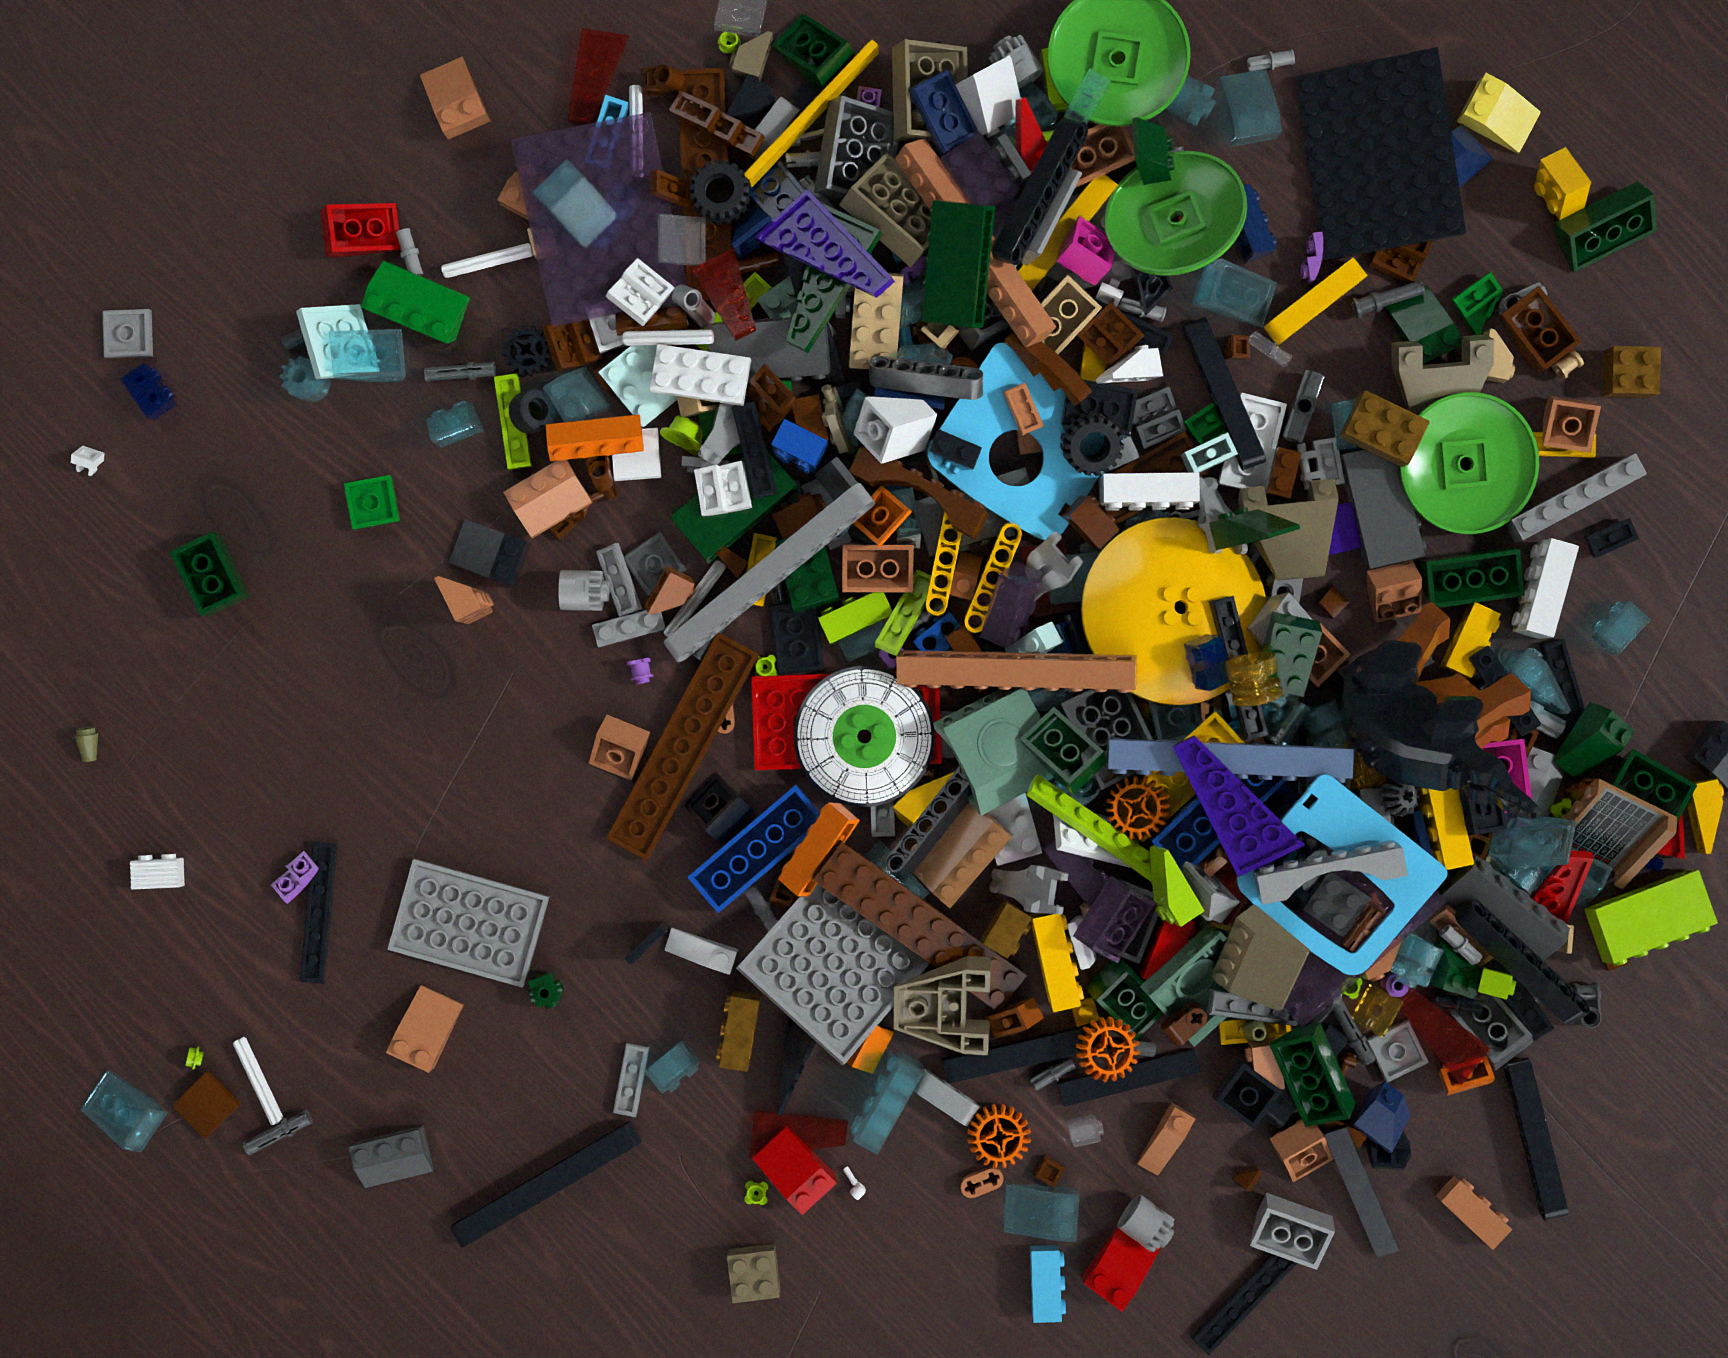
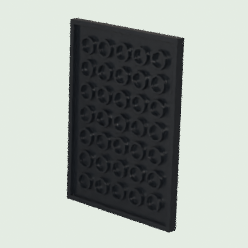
[1295,47,1466,262]

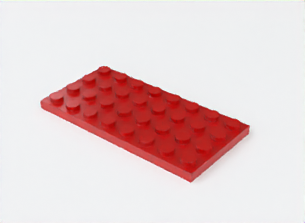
[751,671,942,770]

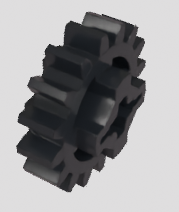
[501,325,552,377]

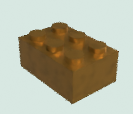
[1339,390,1430,467]
[716,991,761,1072]

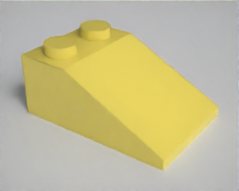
[1457,73,1541,154]

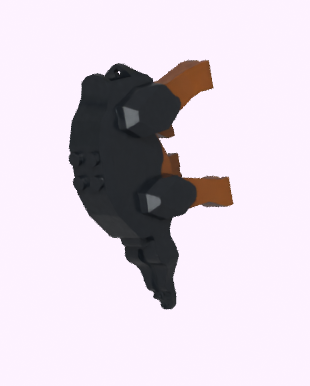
[1331,602,1540,819]

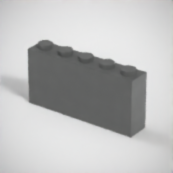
[706,317,831,384]
[1340,450,1427,570]
[913,468,1030,559]
[1435,856,1570,961]

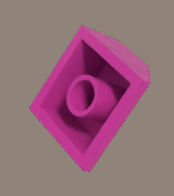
[1057,216,1115,286]

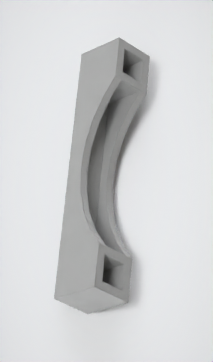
[1505,453,1647,543]
[1253,840,1408,905]

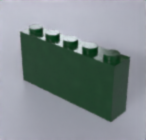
[921,200,995,328]
[670,451,798,564]

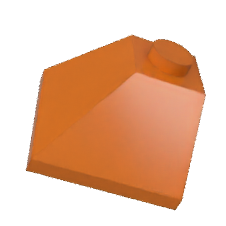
[853,485,912,547]

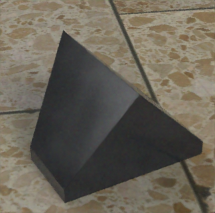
[1130,266,1173,316]

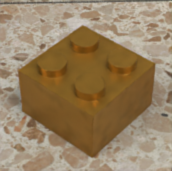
[1603,346,1661,398]
[981,899,1033,959]

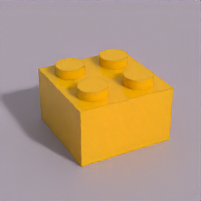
[1534,147,1591,220]

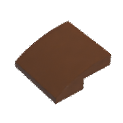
[1369,241,1433,284]
[1077,302,1144,367]
[542,315,604,371]
[744,364,796,432]
[172,1071,241,1139]

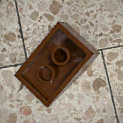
[1501,286,1582,374]

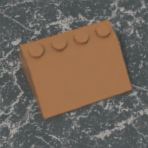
[902,789,1013,908]

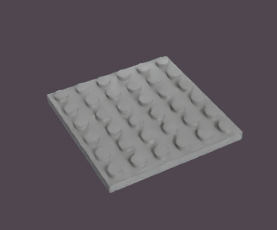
[736,884,929,1065]

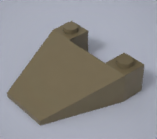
[1391,334,1494,415]
[1238,479,1339,581]
[894,956,991,1055]

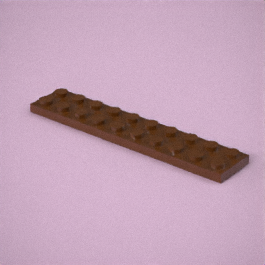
[678,68,734,302]
[606,633,759,861]
[812,840,1027,1012]

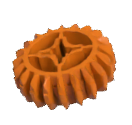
[1106,776,1171,840]
[1076,1017,1140,1082]
[967,1104,1031,1168]

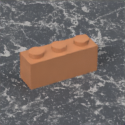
[1435,1176,1512,1250]

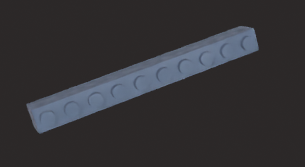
[1106,738,1354,783]

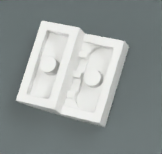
[606,258,675,326]
[612,428,661,481]
[694,461,752,516]

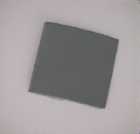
[1133,386,1187,449]

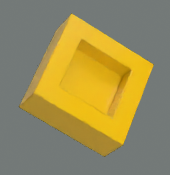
[1071,997,1099,1027]

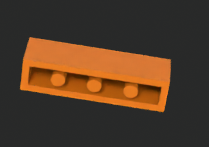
[546,415,644,461]
[778,802,860,896]

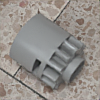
[989,35,1044,91]
[559,570,610,611]
[1117,1194,1175,1252]

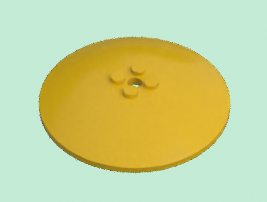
[1081,517,1267,705]

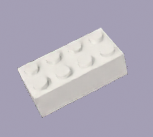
[1098,473,1200,511]
[1511,538,1579,639]

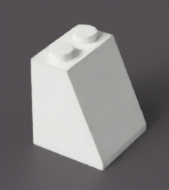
[956,55,1020,138]
[853,397,937,464]

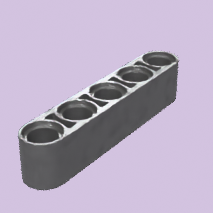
[869,356,983,400]

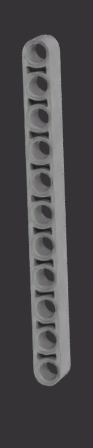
[664,483,875,662]

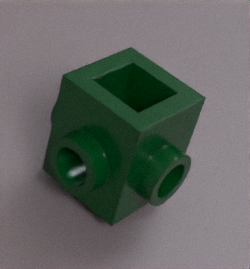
[528,971,565,1010]

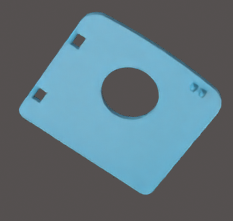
[927,343,1125,540]

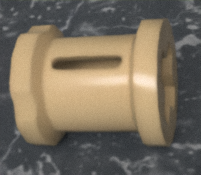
[1551,349,1584,380]

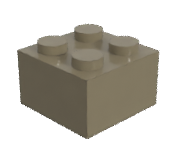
[727,1244,781,1303]

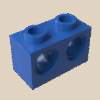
[913,612,961,651]

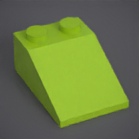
[1150,845,1204,927]

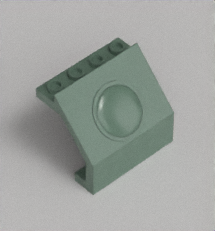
[933,687,1054,816]
[1140,922,1228,1047]

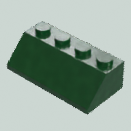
[1555,181,1657,273]
[1419,547,1525,608]
[1270,1022,1355,1127]

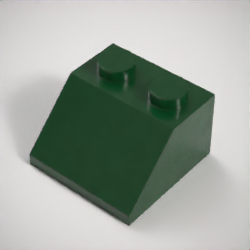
[1133,117,1175,185]
[1422,937,1481,999]

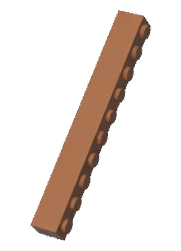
[895,138,1056,348]
[896,650,1137,693]

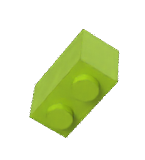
[1478,967,1516,1000]

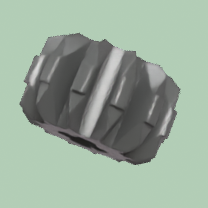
[1379,778,1421,816]

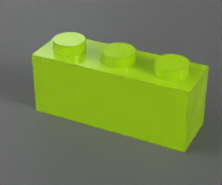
[818,592,893,644]

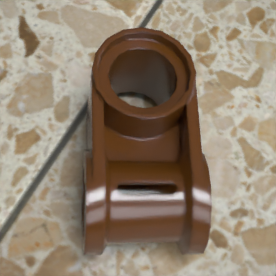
[641,64,685,96]
[585,455,613,491]
[1161,1002,1207,1047]

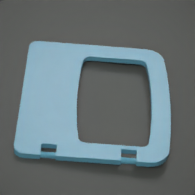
[1236,773,1447,975]

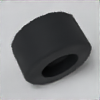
[509,388,555,434]

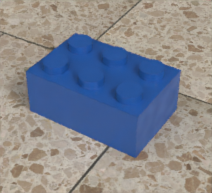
[771,419,828,475]

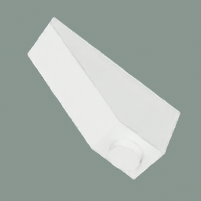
[1096,345,1163,384]
[665,928,738,975]

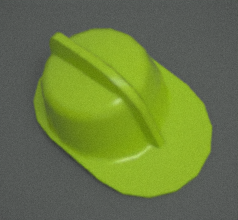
[660,415,703,458]

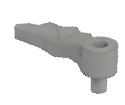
[792,128,824,147]

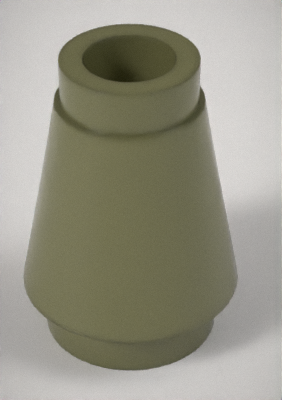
[74,727,98,762]
[1243,1020,1267,1042]

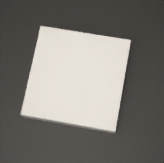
[1067,914,1097,970]

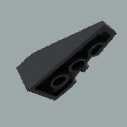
[777,1020,816,1117]

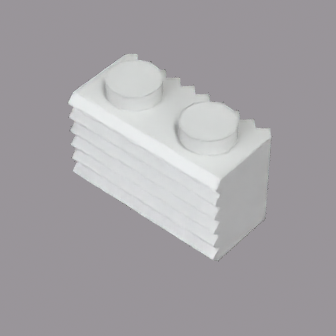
[130,854,185,889]

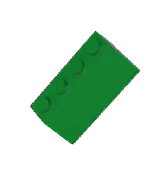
[361,261,470,344]

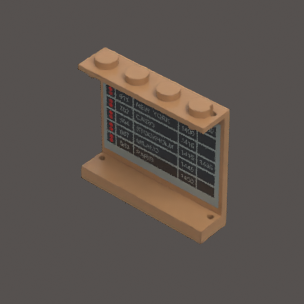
[1545,779,1677,889]

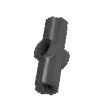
[1282,370,1324,444]

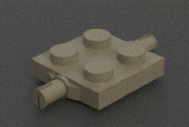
[821,385,855,454]

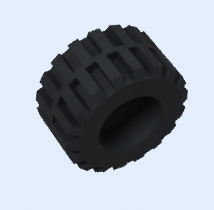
[689,159,750,225]
[1060,412,1124,476]

